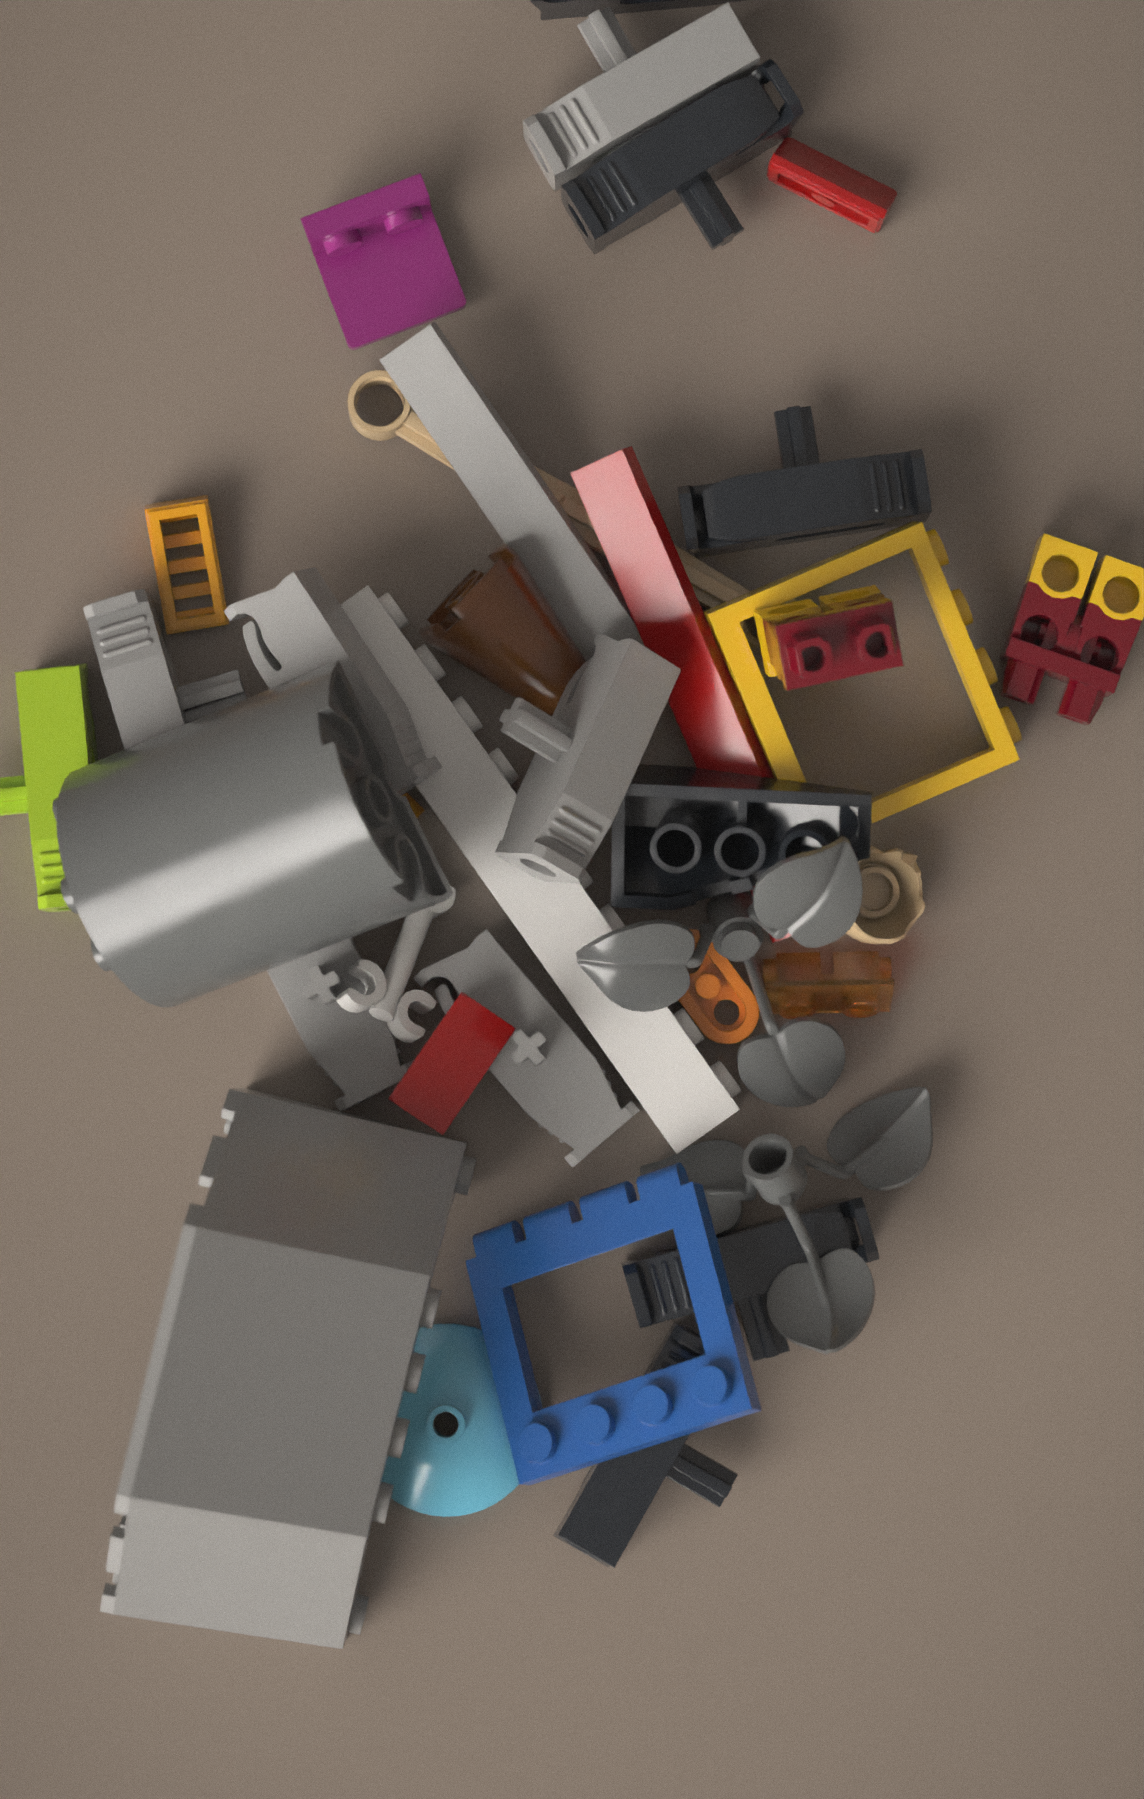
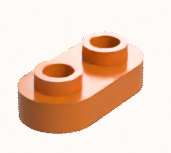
[678,929,759,1044]

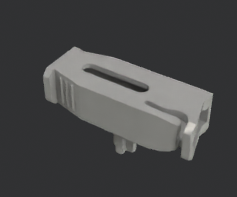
[523,2,761,191]
[224,567,442,796]
[83,589,247,750]
[495,631,681,883]
[413,929,640,1168]
[267,937,414,1112]

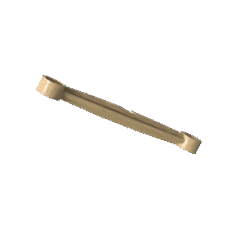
[347,370,796,655]

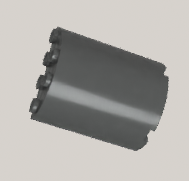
[52,660,454,1008]

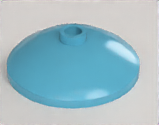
[382,1323,543,1517]

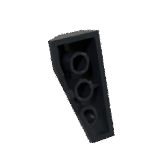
[611,764,873,910]

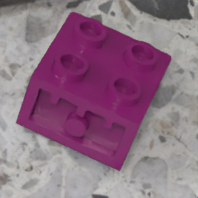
[300,173,466,350]

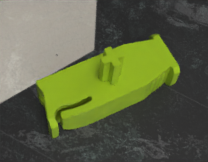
[0,663,98,912]

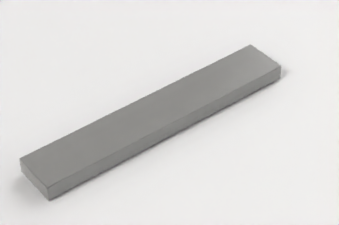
[380,322,644,661]

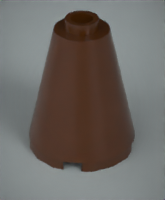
[418,543,587,717]

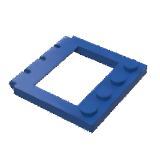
[465,1162,762,1485]

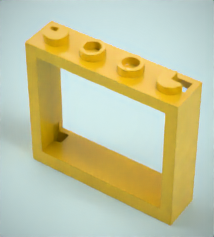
[703,521,1022,823]

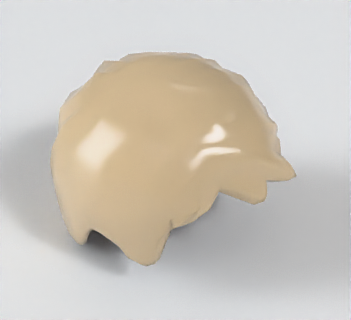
[846,846,925,945]

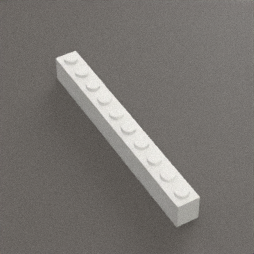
[340,585,741,1154]

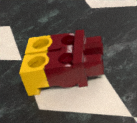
[999,533,1144,725]
[753,585,904,691]

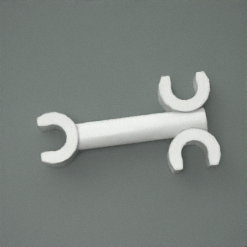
[336,886,456,1043]

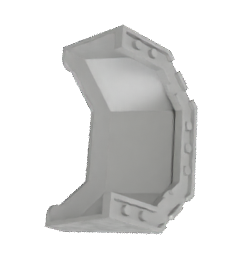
[100,1088,477,1649]

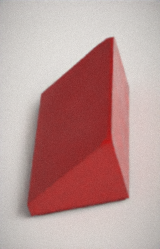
[766,137,897,233]
[388,992,516,1135]

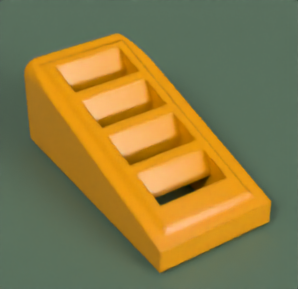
[144,495,230,634]

